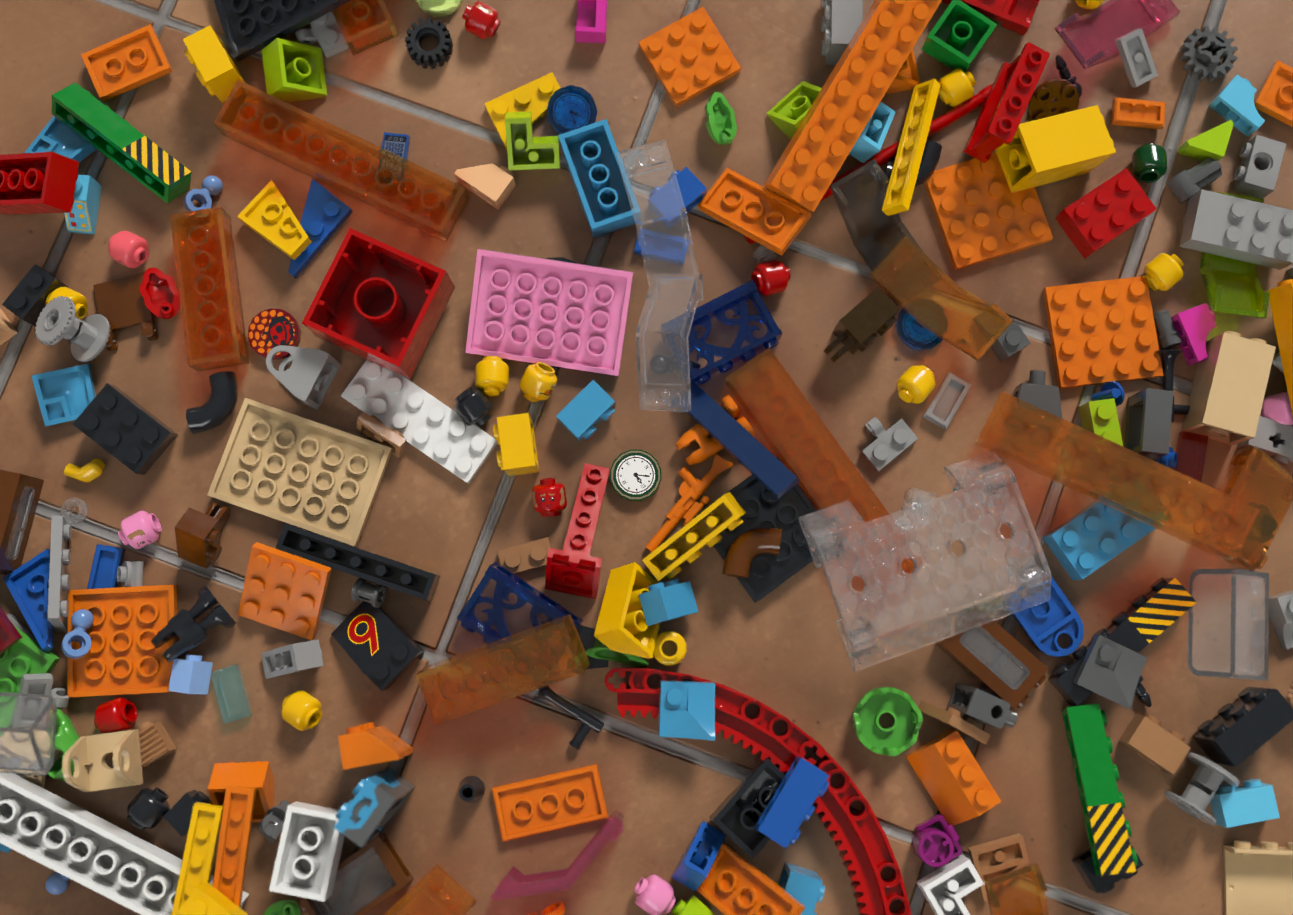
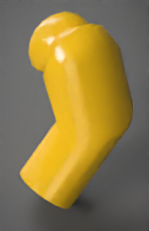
[64,458,105,482]

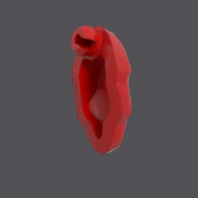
[139,267,180,319]

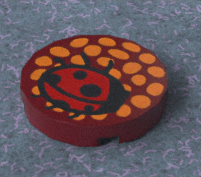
[248,308,301,360]

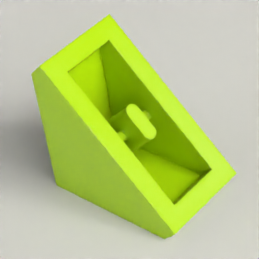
[1177,119,1234,162]

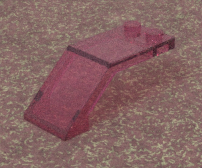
[1055,0,1180,69]
[491,809,624,901]

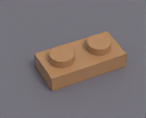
[357,412,406,458]
[497,537,551,577]

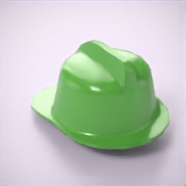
[585,638,649,668]

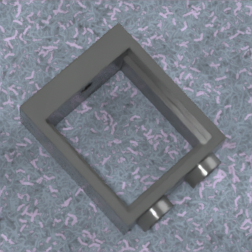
[1123,388,1173,465]

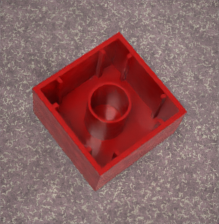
[302,228,455,379]

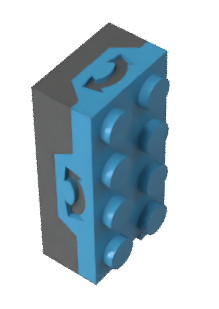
[334,768,415,848]

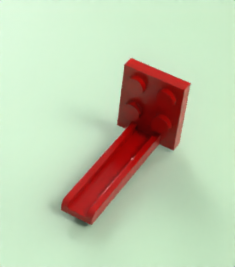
[545,463,610,599]

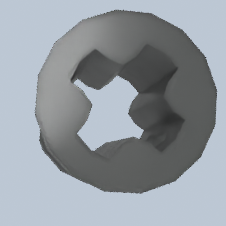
[351,578,387,608]

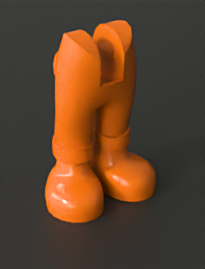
[675,395,755,466]

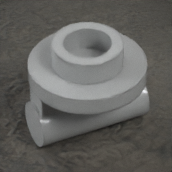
[116,561,144,587]

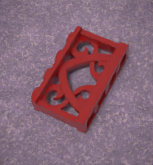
[963,42,1050,163]

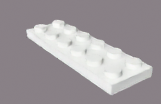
[341,360,498,484]

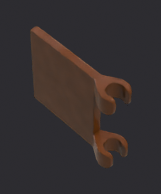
[93,273,158,351]

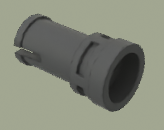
[1153,309,1183,350]

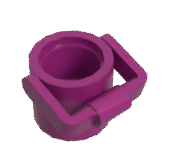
[912,814,962,867]

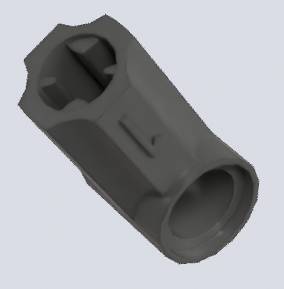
[1166,157,1223,204]

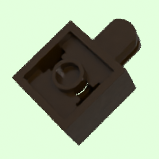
[824,286,900,363]

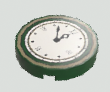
[610,450,661,501]

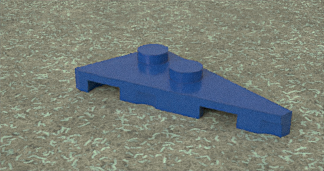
[288,179,353,278]
[3,549,53,652]

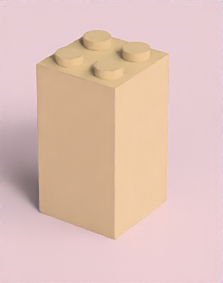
[1182,331,1276,445]

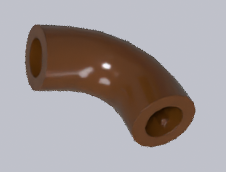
[722,527,782,578]

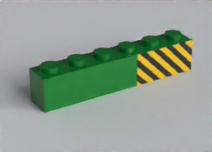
[52,82,191,204]
[1062,703,1138,876]

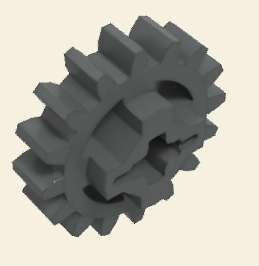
[1179,25,1238,82]

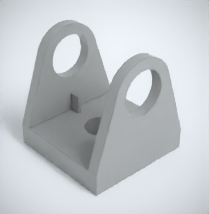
[266,345,341,410]

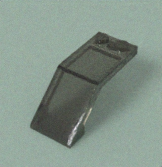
[830,159,941,306]

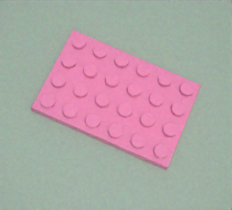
[465,249,634,376]

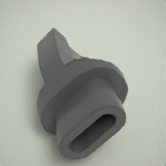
[259,800,290,844]

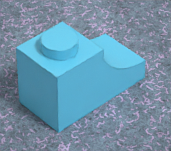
[1209,74,1265,137]

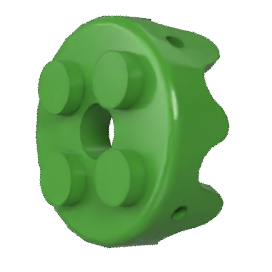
[852,687,923,756]

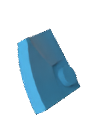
[24,116,98,162]
[31,364,96,426]
[658,681,715,741]

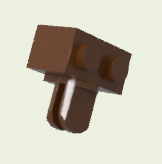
[175,502,230,569]

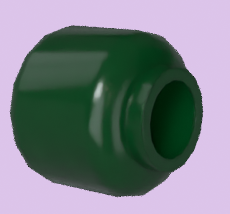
[1132,143,1167,183]

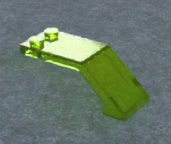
[1200,191,1270,319]

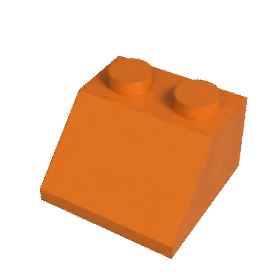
[207,761,274,823]

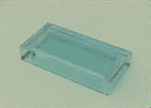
[211,664,252,724]

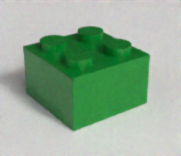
[921,0,997,73]

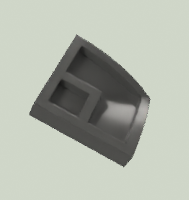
[1073,633,1147,709]

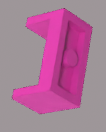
[575,0,608,43]

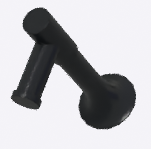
[1155,350,1190,423]
[532,677,604,750]

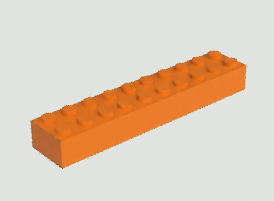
[763,0,942,212]

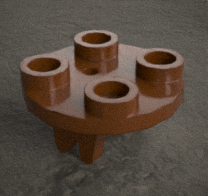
[1028,78,1080,121]

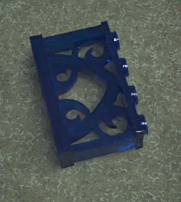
[661,280,783,386]
[457,562,584,677]

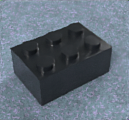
[73,383,178,475]
[1192,687,1293,767]

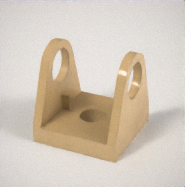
[62,729,143,792]

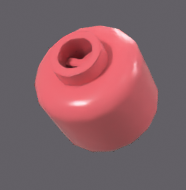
[108,230,149,268]

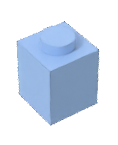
[168,654,213,695]

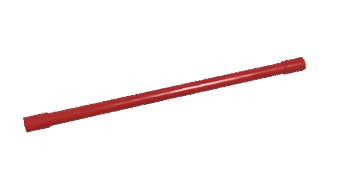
[744,83,993,245]

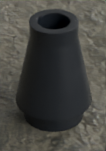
[458,776,485,803]

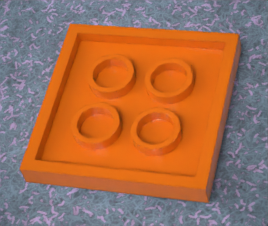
[639,7,741,108]
[238,542,332,641]

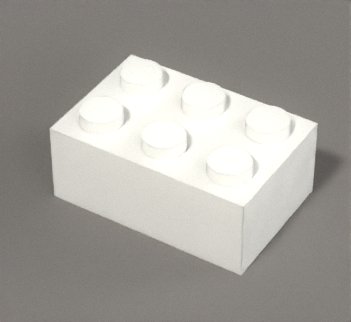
[269,801,345,901]

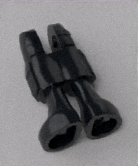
[151,586,236,662]

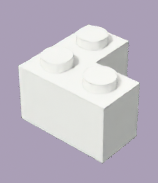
[916,854,984,915]

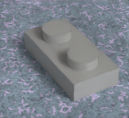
[1115,28,1158,87]

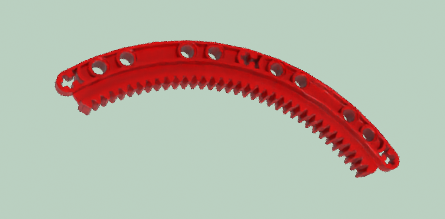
[604,668,911,915]

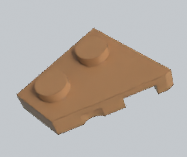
[919,701,991,745]
[968,833,1029,901]

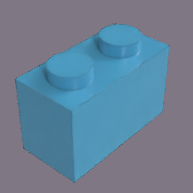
[556,380,616,442]
[639,579,699,626]

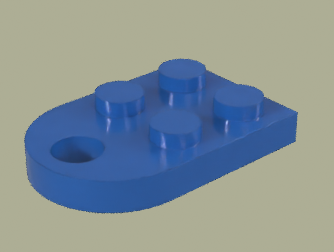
[1002,571,1084,657]

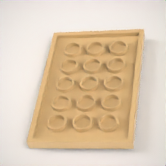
[207,398,392,547]

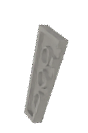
[47,516,72,633]

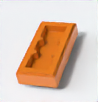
[1111,97,1166,130]

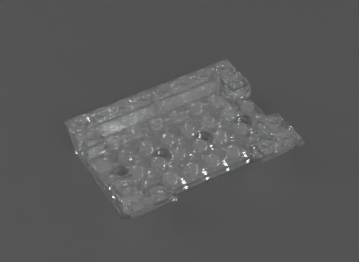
[798,450,1051,672]

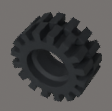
[405,18,453,69]

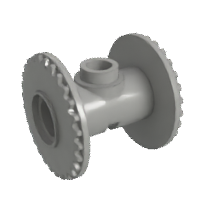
[35,296,111,362]
[1164,752,1239,825]

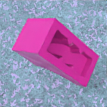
[1171,303,1217,366]

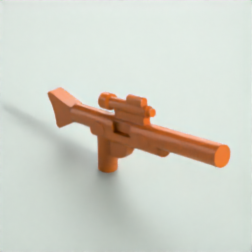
[645,454,733,552]

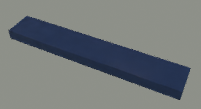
[676,383,799,499]

